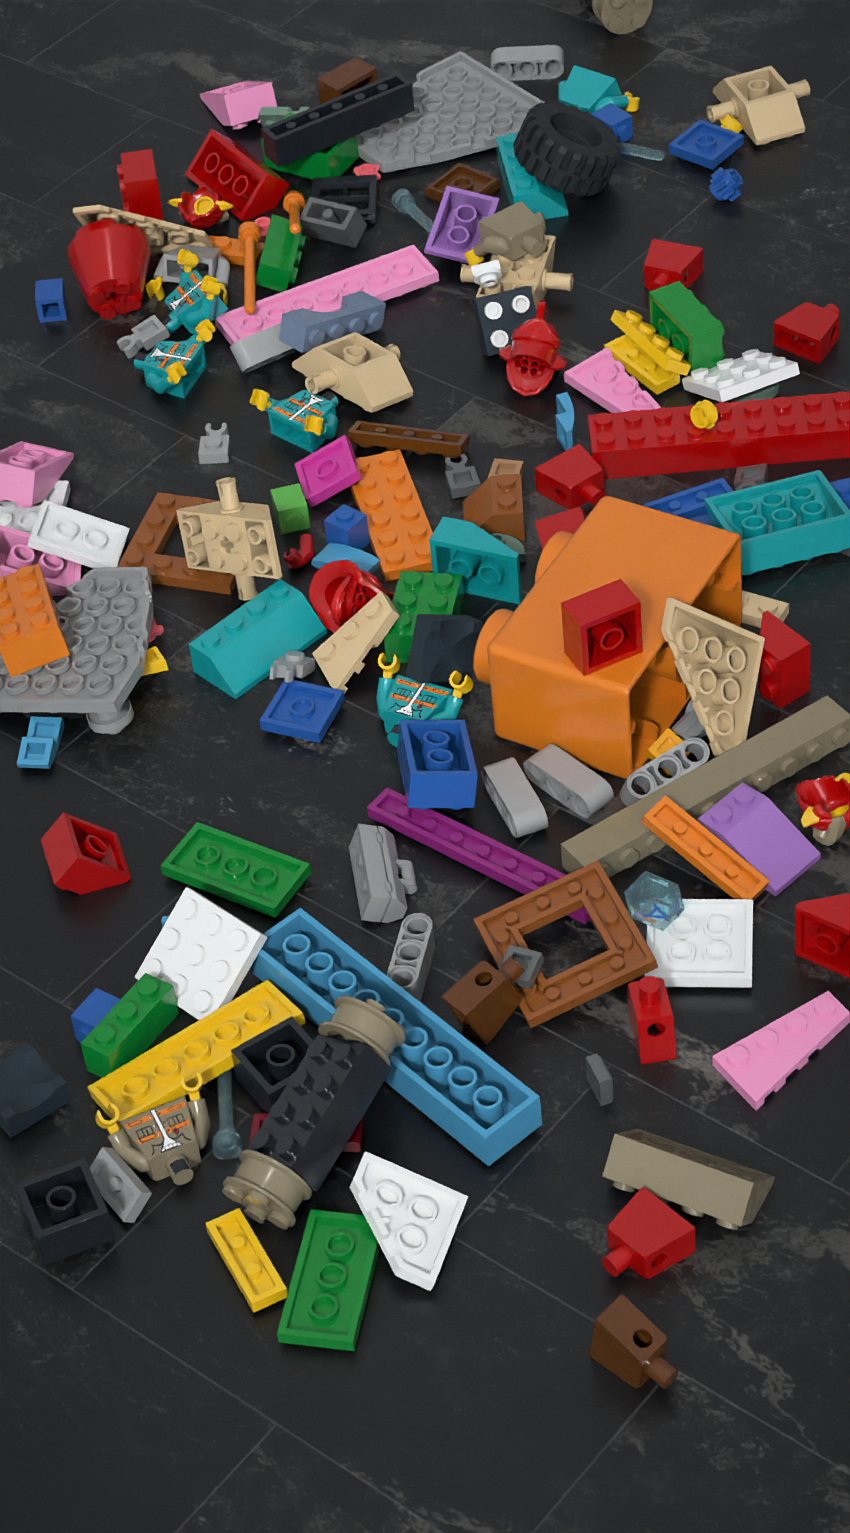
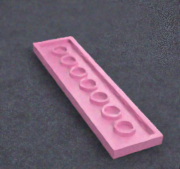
[215,245,439,345]

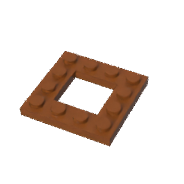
[117,492,270,595]
[473,860,658,1029]

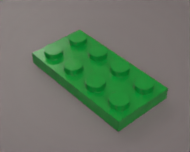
[160,822,311,918]
[277,1209,380,1351]

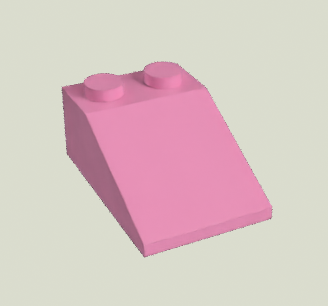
[200,81,277,129]
[0,441,74,508]
[0,525,82,596]

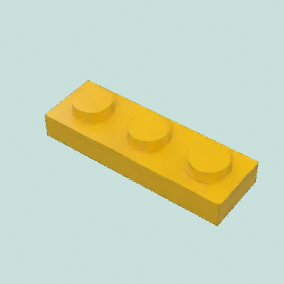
[604,334,680,395]
[205,1208,288,1313]

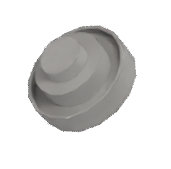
[86,698,134,734]

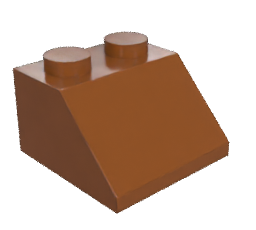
[463,474,525,541]

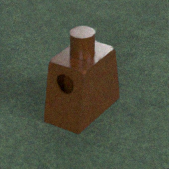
[442,957,525,1046]
[589,1294,679,1389]

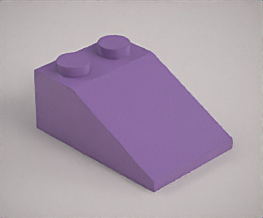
[424,186,500,264]
[698,782,821,896]

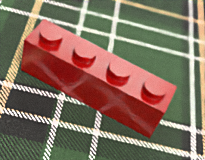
[185,129,290,222]

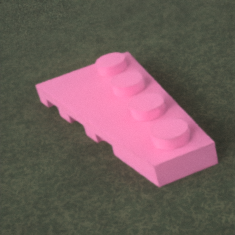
[564,347,661,413]
[712,991,850,1111]

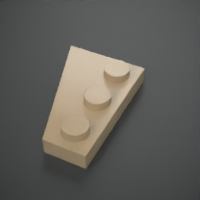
[312,591,400,694]

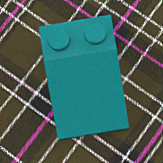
[429,516,522,605]

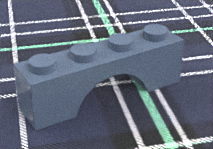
[279,291,386,353]

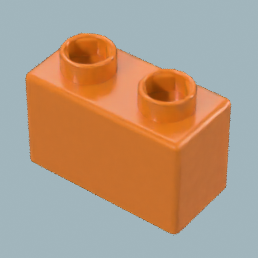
[473,496,742,779]

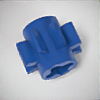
[709,167,743,202]

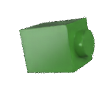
[270,483,310,535]

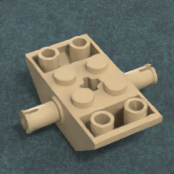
[707,65,810,146]
[460,235,573,313]
[292,332,413,413]
[176,477,282,600]

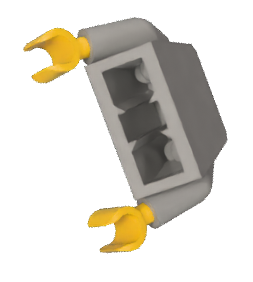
[146,245,230,306]

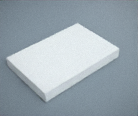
[27,500,130,568]

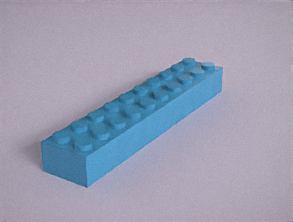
[251,908,542,1166]

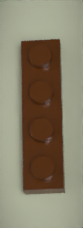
[348,421,469,458]

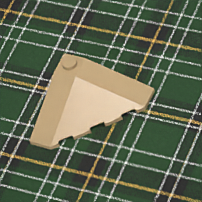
[73,205,213,255]
[661,598,765,756]

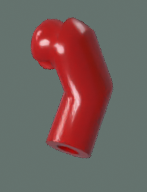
[283,534,315,569]

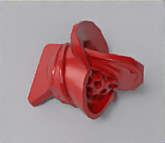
[499,300,569,397]
[309,559,395,633]

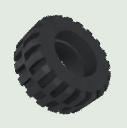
[513,101,621,196]

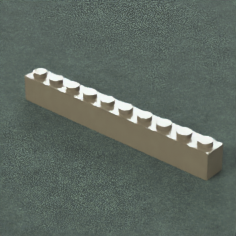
[561,695,850,878]

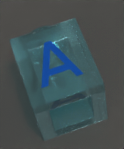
[624,871,685,931]

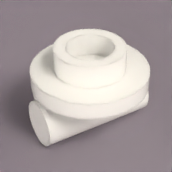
[471,259,502,287]

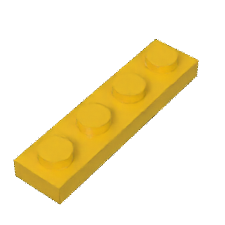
[610,310,691,376]

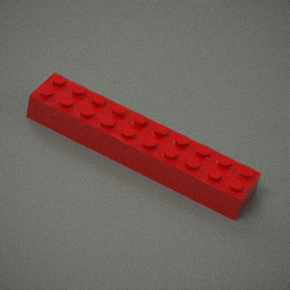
[588,391,850,480]

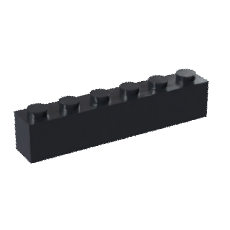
[261,72,415,168]

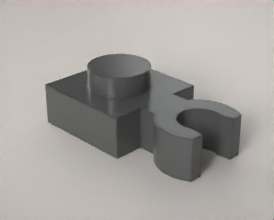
[445,454,481,499]

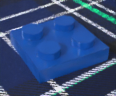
[669,119,744,170]
[260,679,345,743]

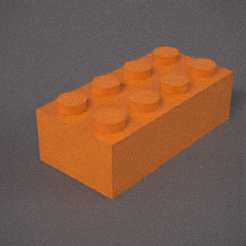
[0,563,70,677]

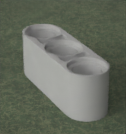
[490,45,565,81]
[230,323,298,373]
[620,737,710,807]
[523,744,614,818]
[481,757,548,838]
[387,913,435,1002]

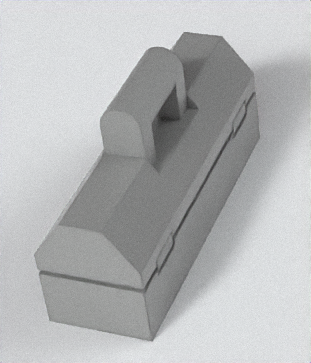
[349,824,417,923]

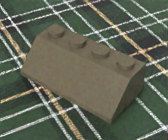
[602,1129,775,1230]

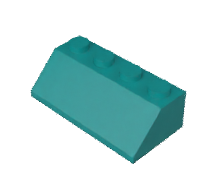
[496,133,569,219]
[188,579,327,699]

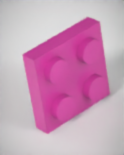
[295,435,362,508]

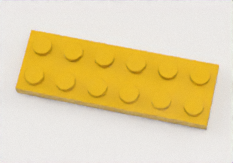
[87,979,306,1128]

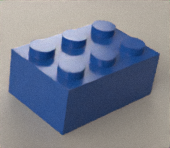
[397,720,478,810]

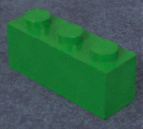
[255,214,306,292]
[80,973,179,1078]

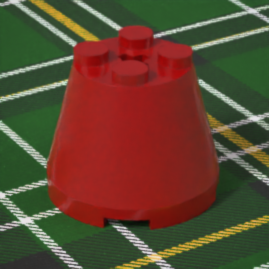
[67,219,151,319]

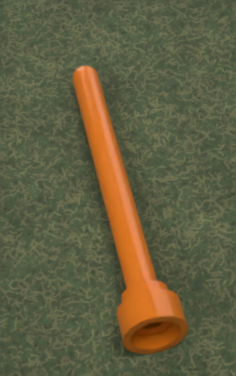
[283,191,305,234]
[239,222,260,315]

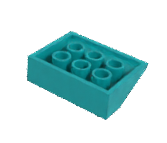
[704,470,850,575]

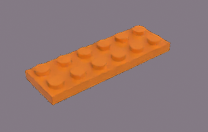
[350,449,433,582]

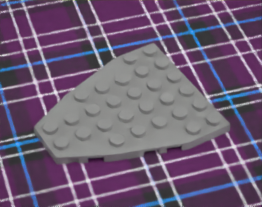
[357,51,545,173]
[0,567,154,714]

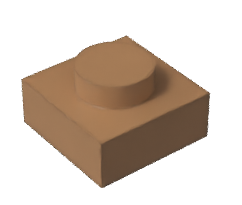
[488,458,524,478]

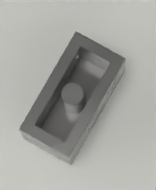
[300,197,367,248]

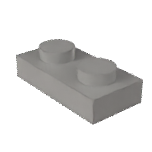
[89,1147,152,1223]

